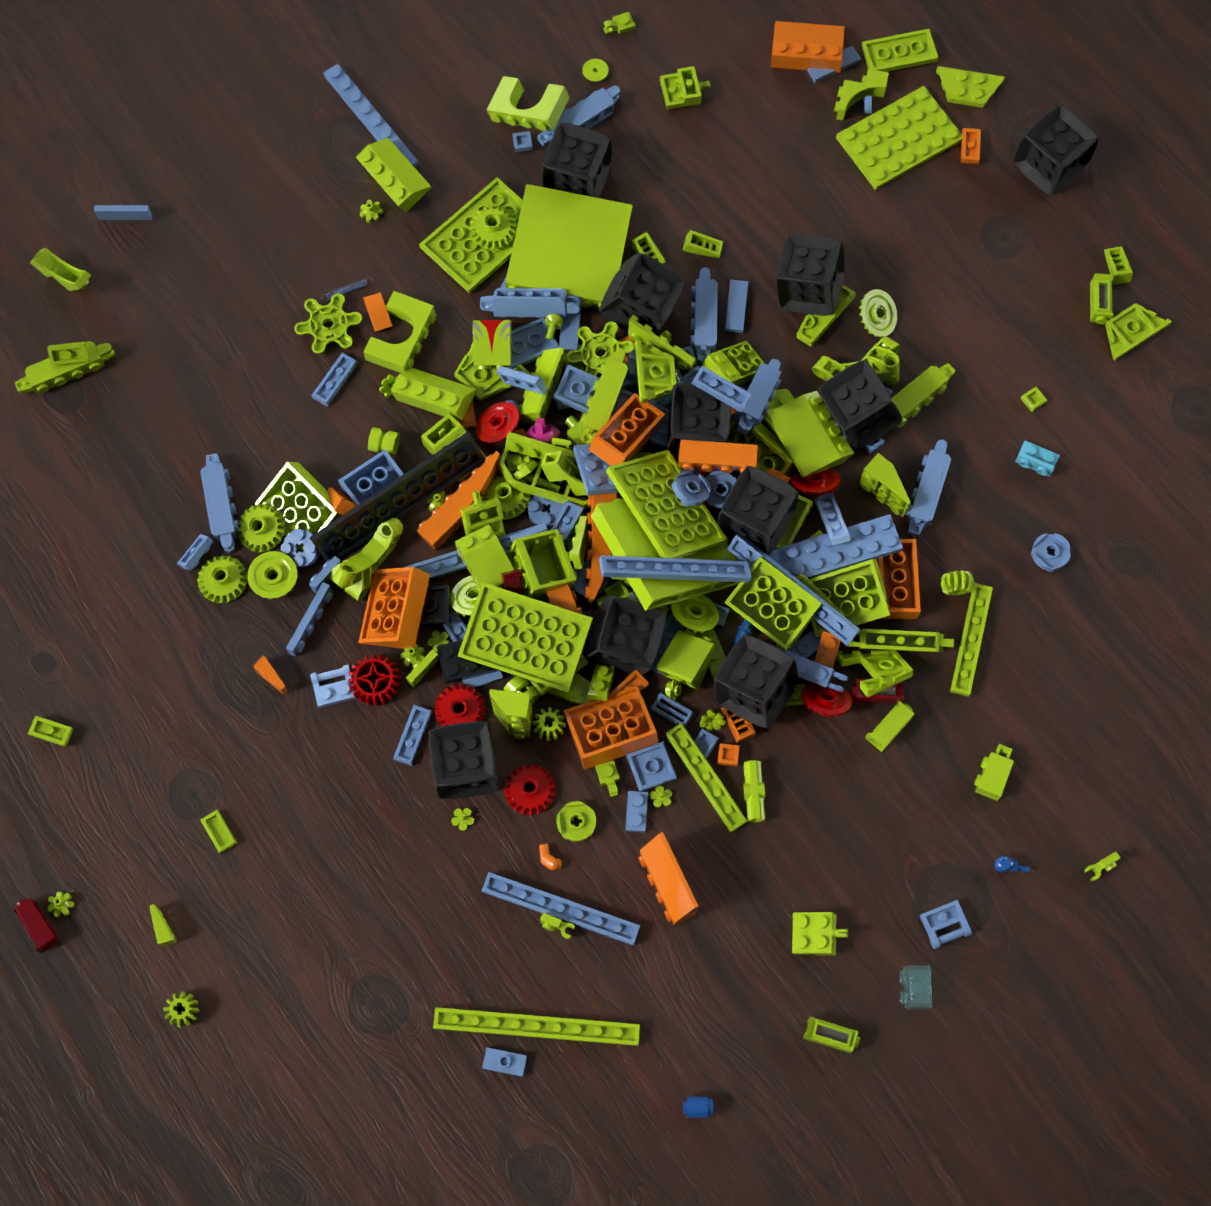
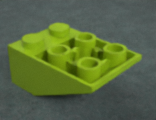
[700,341,764,387]
[421,413,487,483]
[859,453,910,517]

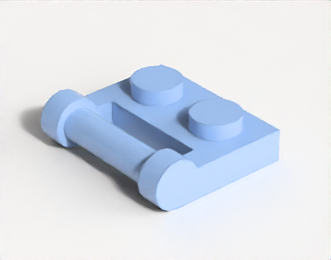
[310,664,357,708]

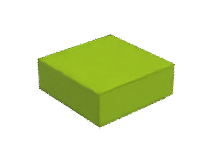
[1020,387,1048,412]

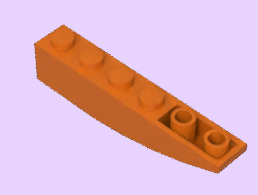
[417,451,501,551]
[585,493,617,604]

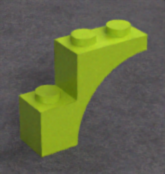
[834,69,889,120]
[30,248,91,291]
[540,450,587,496]

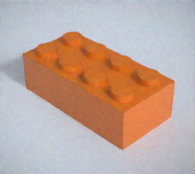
[589,393,665,466]
[876,539,921,619]

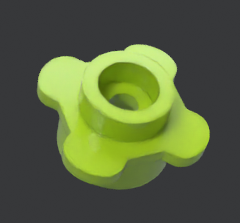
[665,679,682,701]

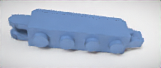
[537,86,620,147]
[690,267,718,364]
[480,288,582,318]
[733,359,781,435]
[906,439,951,537]
[200,453,239,554]
[768,643,848,692]

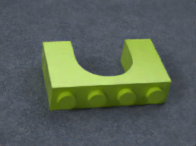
[487,76,570,132]
[363,291,436,373]

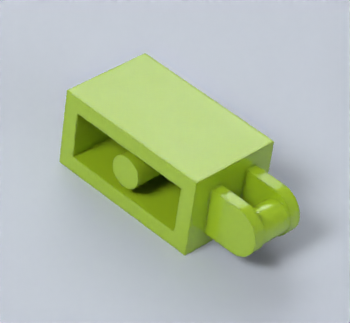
[974,744,1014,801]

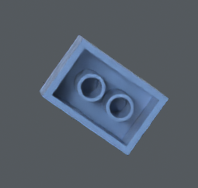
[338,450,404,506]

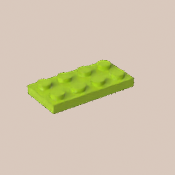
[861,29,939,72]

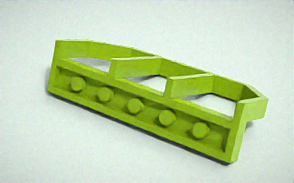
[499,432,591,509]

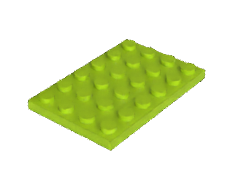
[836,86,962,191]
[419,177,523,294]
[606,450,728,559]
[458,582,593,693]

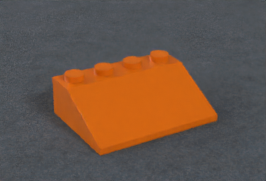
[771,21,844,73]
[678,440,758,473]
[358,567,430,648]
[563,685,658,770]
[638,832,698,926]

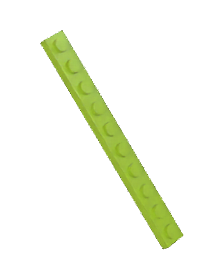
[433,1007,640,1046]

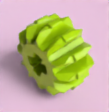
[941,571,974,596]
[532,707,566,741]
[163,992,200,1028]

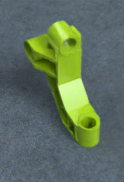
[812,336,900,386]
[329,518,403,601]

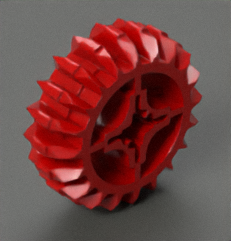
[348,654,401,706]

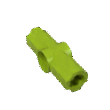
[743,760,765,822]

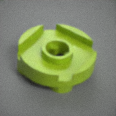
[556,801,596,842]

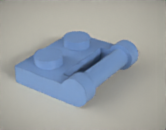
[920,900,972,949]

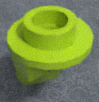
[545,314,563,340]

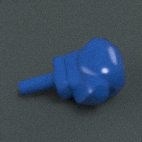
[994,856,1030,873]

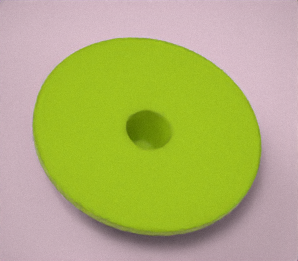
[582,59,609,82]

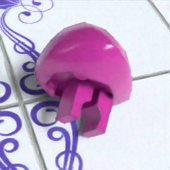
[526,418,560,444]

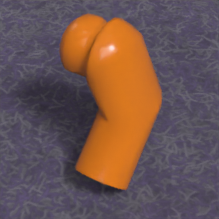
[539,844,562,870]

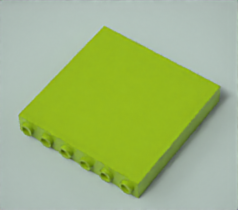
[505,184,633,309]
[591,498,739,611]

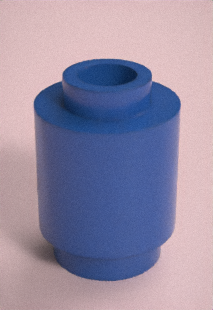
[683,1096,713,1118]

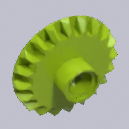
[470,205,517,249]
[859,289,897,337]
[482,474,531,520]
[237,503,285,552]
[247,551,298,600]
[197,555,248,603]
[450,575,480,617]
[670,595,719,634]

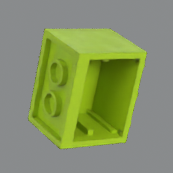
[507,529,577,601]

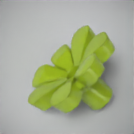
[360,200,383,223]
[379,375,397,398]
[426,490,449,511]
[400,643,425,667]
[700,709,726,732]
[48,891,75,918]

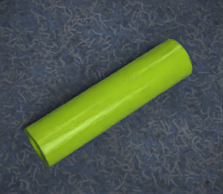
[523,473,561,494]

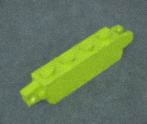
[15,341,115,395]
[580,348,628,444]
[891,363,955,431]
[845,629,954,652]

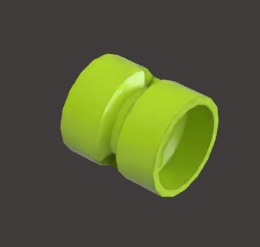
[368,427,400,456]
[504,676,540,705]

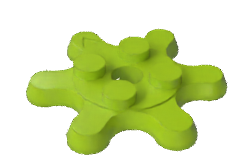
[294,294,362,354]
[567,321,635,377]

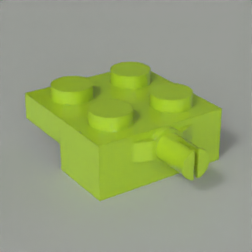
[660,66,710,109]
[460,490,506,537]
[792,912,848,955]

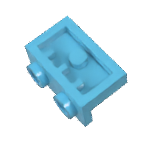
[1015,441,1060,477]

